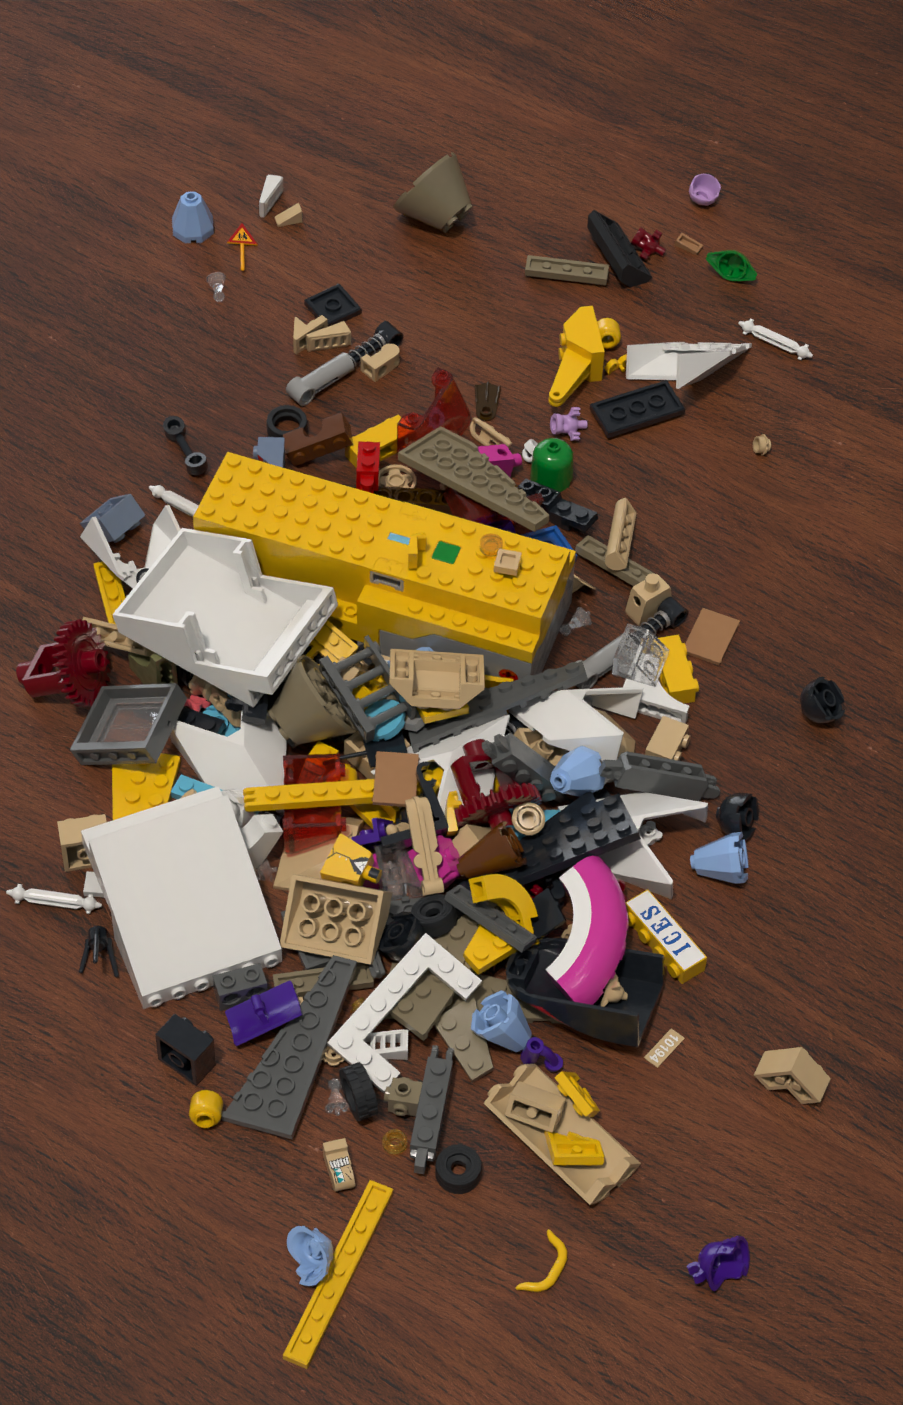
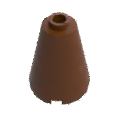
[456,821,527,879]

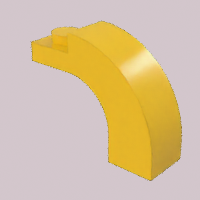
[469,874,538,934]

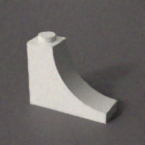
[623,653,689,724]
[240,814,283,871]

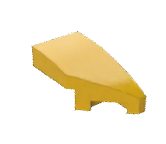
[408,533,426,569]
[444,791,462,837]

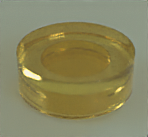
[480,533,503,557]

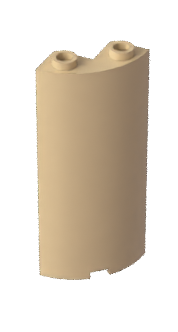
[484,1064,641,1205]

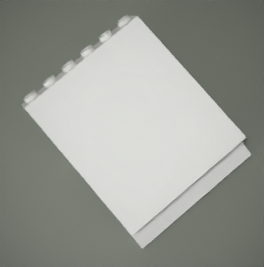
[113,528,338,707]
[81,786,282,1009]

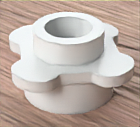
[639,821,662,845]

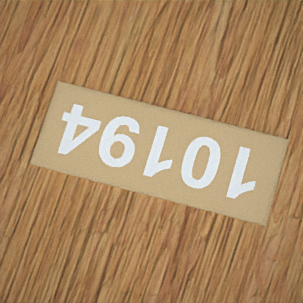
[644,1028,685,1068]

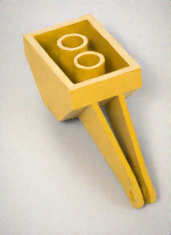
[549,306,605,407]

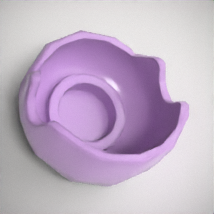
[689,173,721,206]

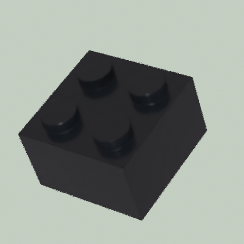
[155,1013,216,1086]

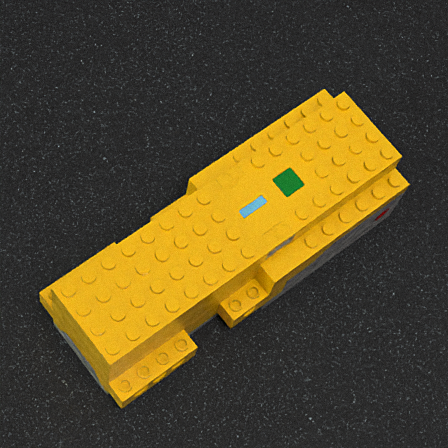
[193,452,576,681]

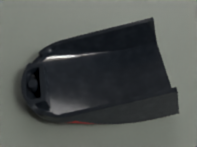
[506,938,664,1047]

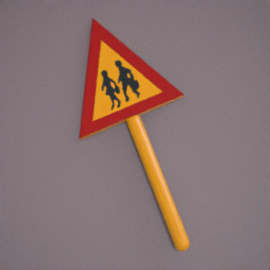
[227,223,258,271]

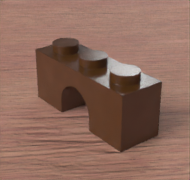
[283,413,353,466]

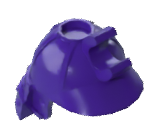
[687,1236,750,1291]

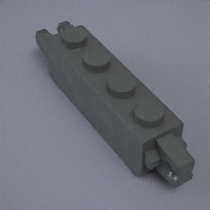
[482,733,568,803]
[599,751,720,801]
[410,1045,454,1174]

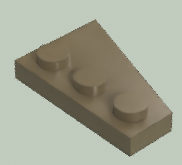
[433,995,493,1083]

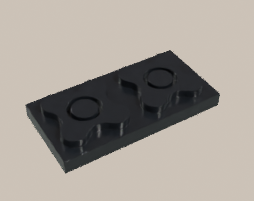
[590,380,685,438]

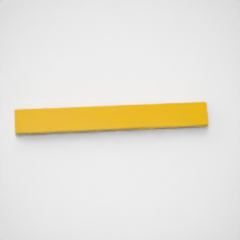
[283,1180,393,1369]

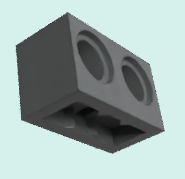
[213,963,267,1011]

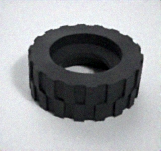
[339,1062,378,1121]

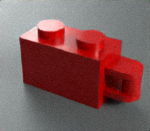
[356,441,380,493]

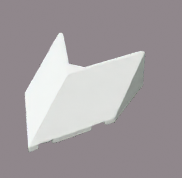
[626,342,752,389]
[80,505,181,588]
[508,687,644,761]
[170,710,287,815]
[370,715,510,838]
[558,792,708,899]

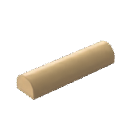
[605,497,636,570]
[83,617,155,657]

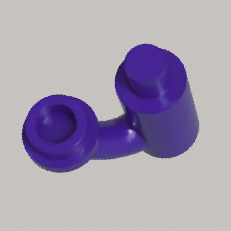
[520,1037,563,1072]

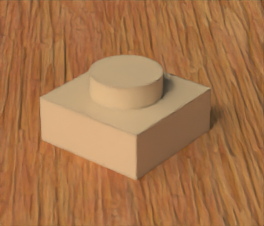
[494,548,522,576]

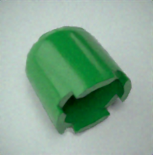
[530,438,574,492]

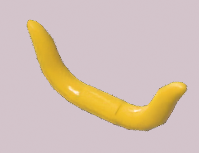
[516,1229,567,1292]

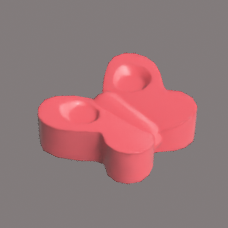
[184,695,211,712]

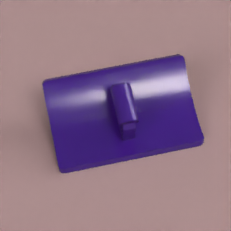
[225,981,302,1046]

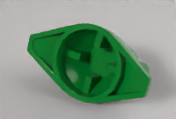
[706,250,757,281]

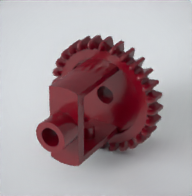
[16,619,111,708]
[450,739,542,831]

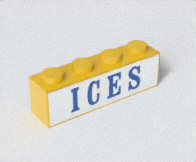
[625,889,707,984]

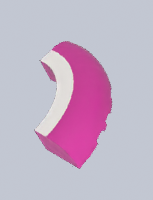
[545,856,629,1005]

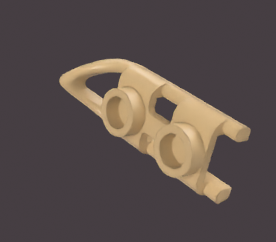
[470,417,512,449]

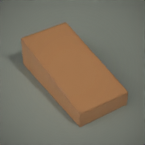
[674,233,703,255]

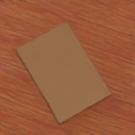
[685,608,740,665]
[372,751,420,807]

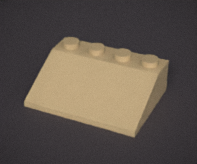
[280,874,393,965]

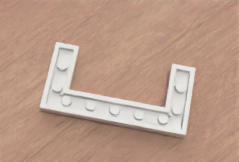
[327,933,482,1093]

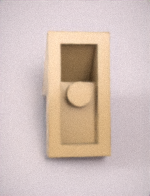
[293,315,328,355]

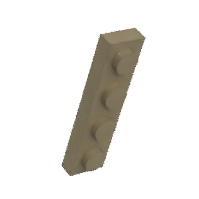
[525,255,609,285]
[575,535,655,586]
[273,963,374,997]

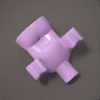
[550,407,587,441]

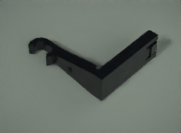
[379,761,449,855]

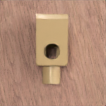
[625,574,671,626]

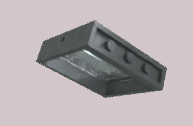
[70,683,188,765]

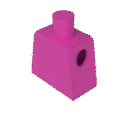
[478,444,522,477]

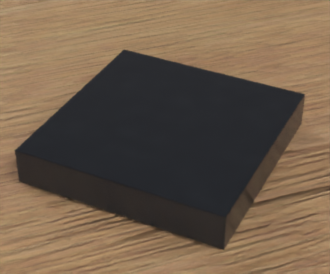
[304,284,362,327]

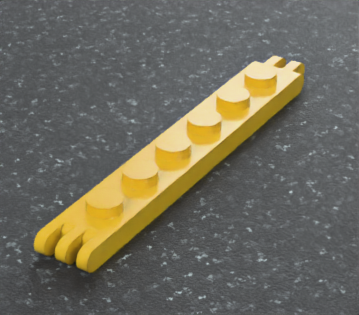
[243,779,420,812]

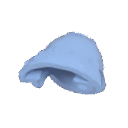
[287,1226,333,1286]

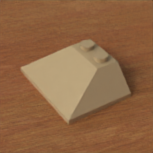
[389,649,485,711]
[273,809,364,891]

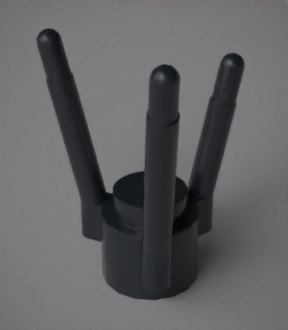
[79,926,119,978]

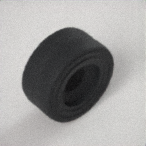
[411,894,457,938]
[435,1144,482,1194]

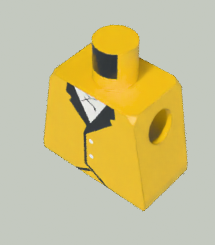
[320,834,382,886]

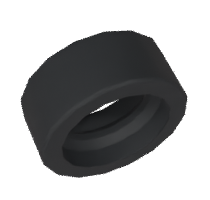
[266,405,308,438]

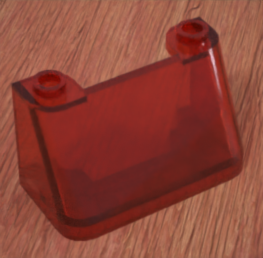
[397,367,471,459]
[283,754,346,854]

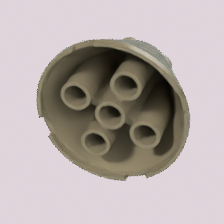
[393,152,473,233]
[268,655,358,746]

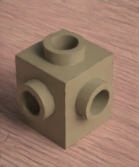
[384,1077,423,1116]

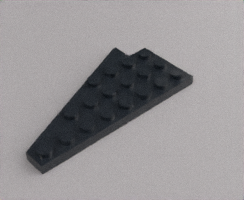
[454,791,641,891]

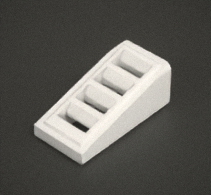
[259,175,283,218]
[364,1030,408,1060]

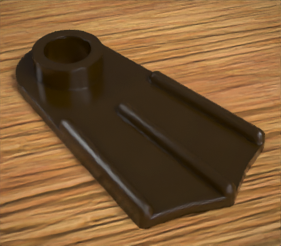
[475,382,501,421]

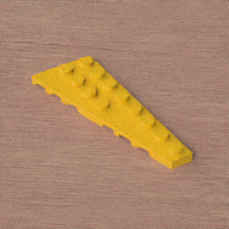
[112,753,181,820]

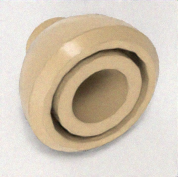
[512,802,545,836]

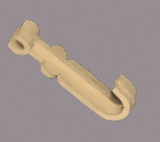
[405,796,444,896]

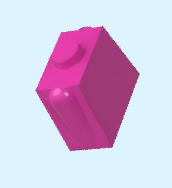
[408,835,461,894]

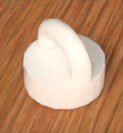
[522,439,538,463]

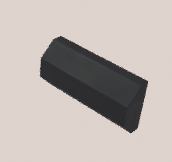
[587,210,652,287]

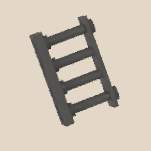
[319,635,417,743]

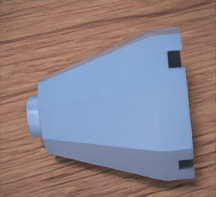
[172,192,214,243]
[550,746,605,797]
[690,832,748,884]
[471,990,532,1052]

